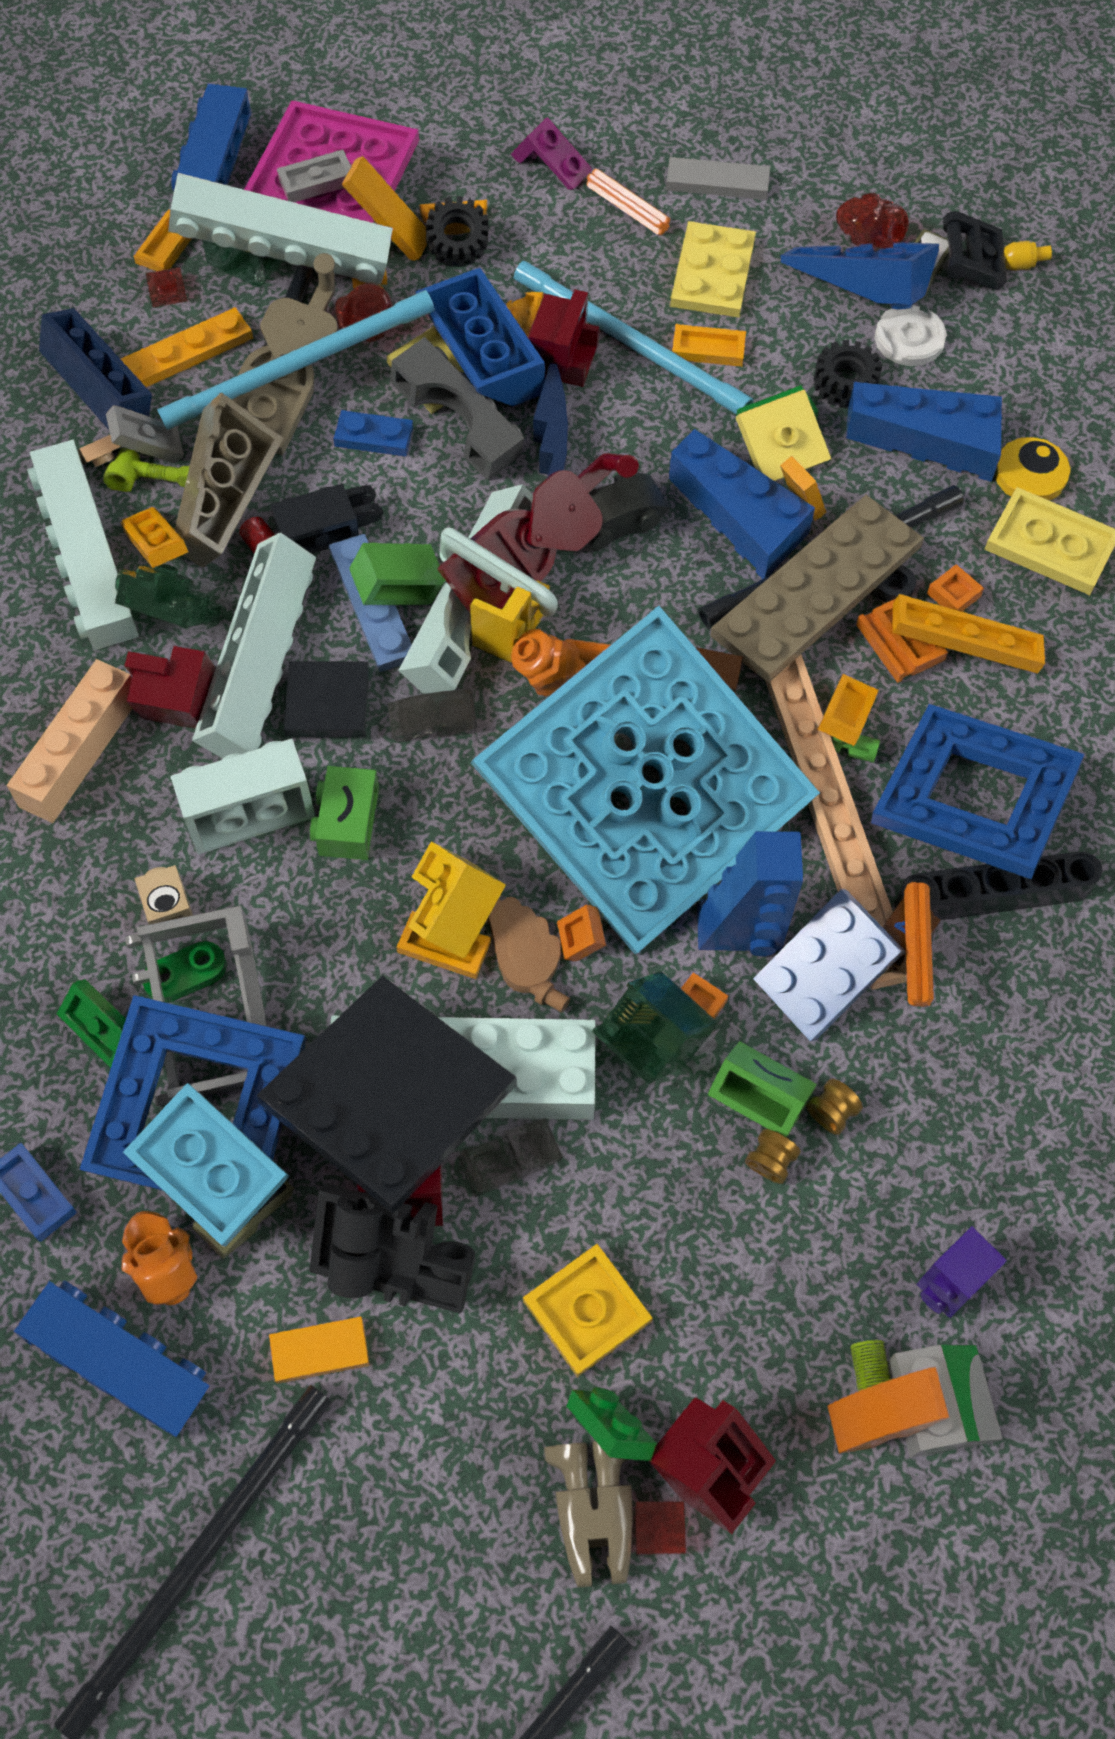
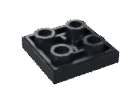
[284,661,369,737]

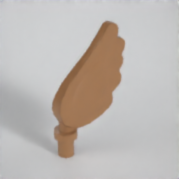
[488,897,570,1013]

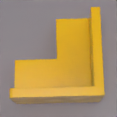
[470,580,550,663]
[408,841,506,958]

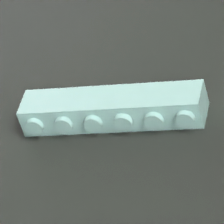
[168,173,393,285]
[27,440,139,650]
[192,532,316,759]

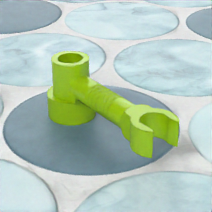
[103,448,190,492]

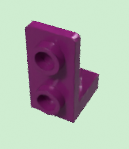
[510,117,592,190]

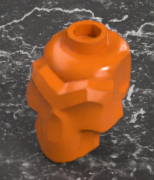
[511,629,586,696]
[121,1211,198,1306]

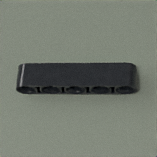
[894,851,1102,920]

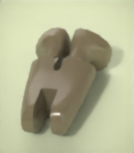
[544,1441,632,1588]

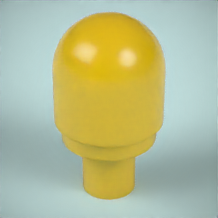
[1004,241,1052,271]

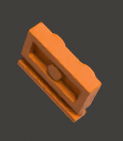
[856,595,948,683]

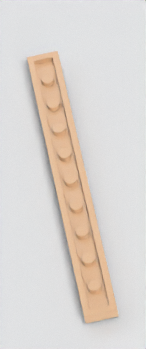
[766,655,907,990]

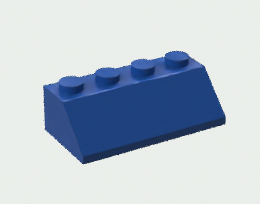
[415,267,545,406]

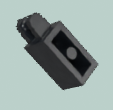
[270,483,384,554]

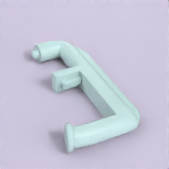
[440,528,558,617]

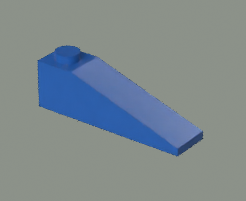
[780,242,939,309]

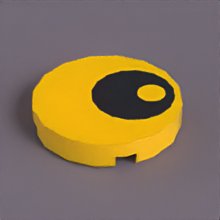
[994,437,1071,501]

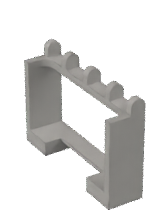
[125,906,267,1106]

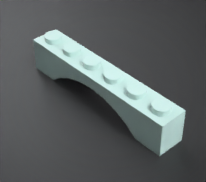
[398,484,533,694]

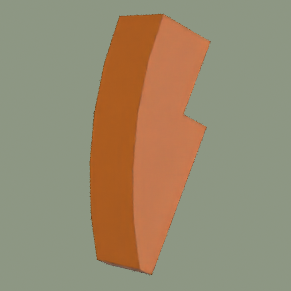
[827,1367,949,1454]

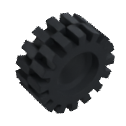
[426,196,489,267]
[813,340,882,408]

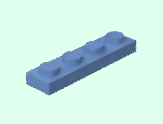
[329,534,412,672]

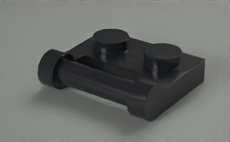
[943,211,1007,291]

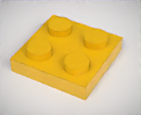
[523,1244,653,1377]

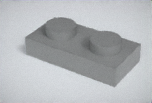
[277,150,351,203]
[106,405,184,463]

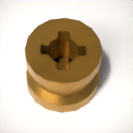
[806,1078,863,1135]
[745,1129,801,1184]

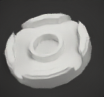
[874,305,947,366]

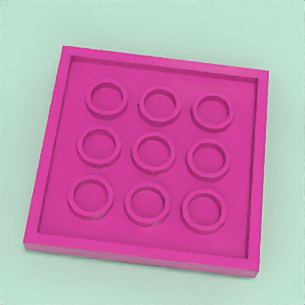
[244,100,419,224]

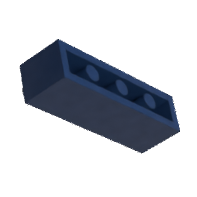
[39,308,152,430]

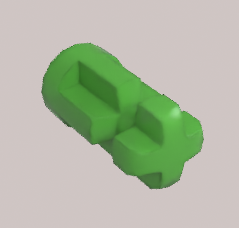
[832,735,880,763]

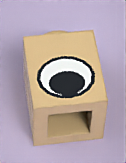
[134,865,193,925]

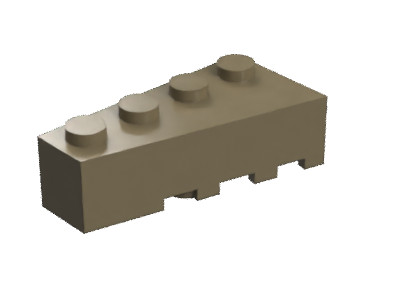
[175,392,283,568]

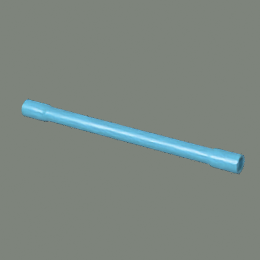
[514,261,753,414]
[157,290,435,430]

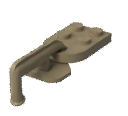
[232,253,337,456]

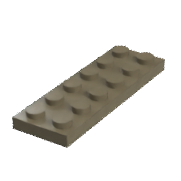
[710,495,924,683]

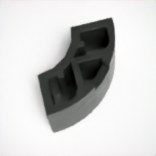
[583,473,671,552]

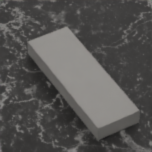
[666,157,770,200]

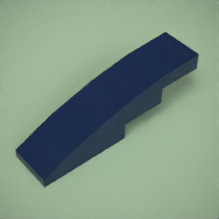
[533,363,568,478]

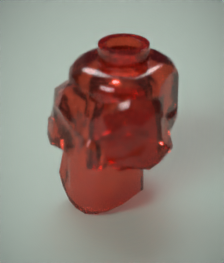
[836,192,909,249]
[335,283,393,342]

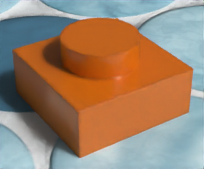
[927,564,984,612]
[557,904,606,962]
[668,972,728,1034]

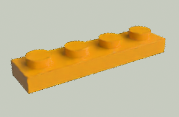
[121,307,254,387]
[893,594,1045,674]

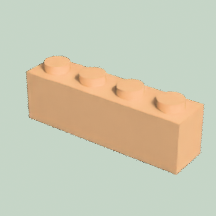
[6,659,132,823]

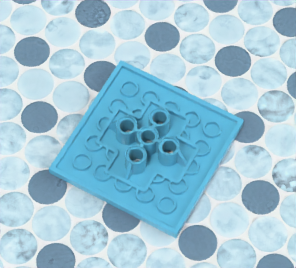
[471,606,820,954]

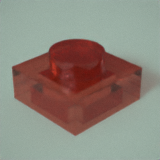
[146,267,187,308]
[635,1502,686,1555]

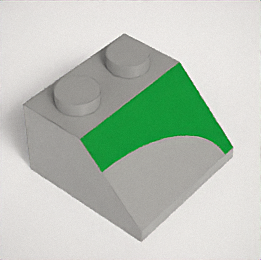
[887,1345,1003,1458]

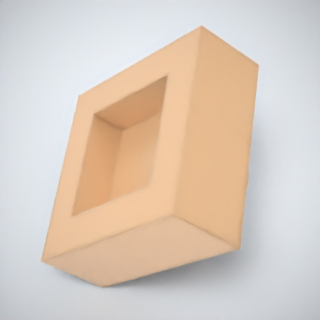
[77,435,121,467]

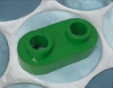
[142,941,227,1003]

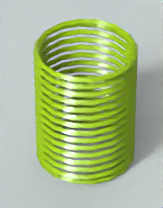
[850,1340,891,1391]

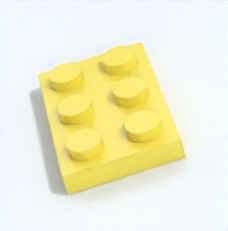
[670,221,756,317]
[984,487,1115,595]

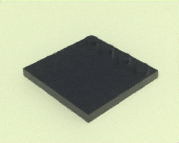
[257,975,517,1214]

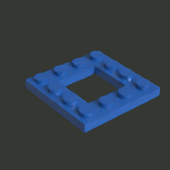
[871,704,1084,879]
[79,995,307,1214]

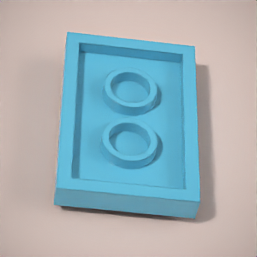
[123,1083,289,1247]

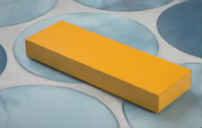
[342,156,427,261]
[120,507,188,568]

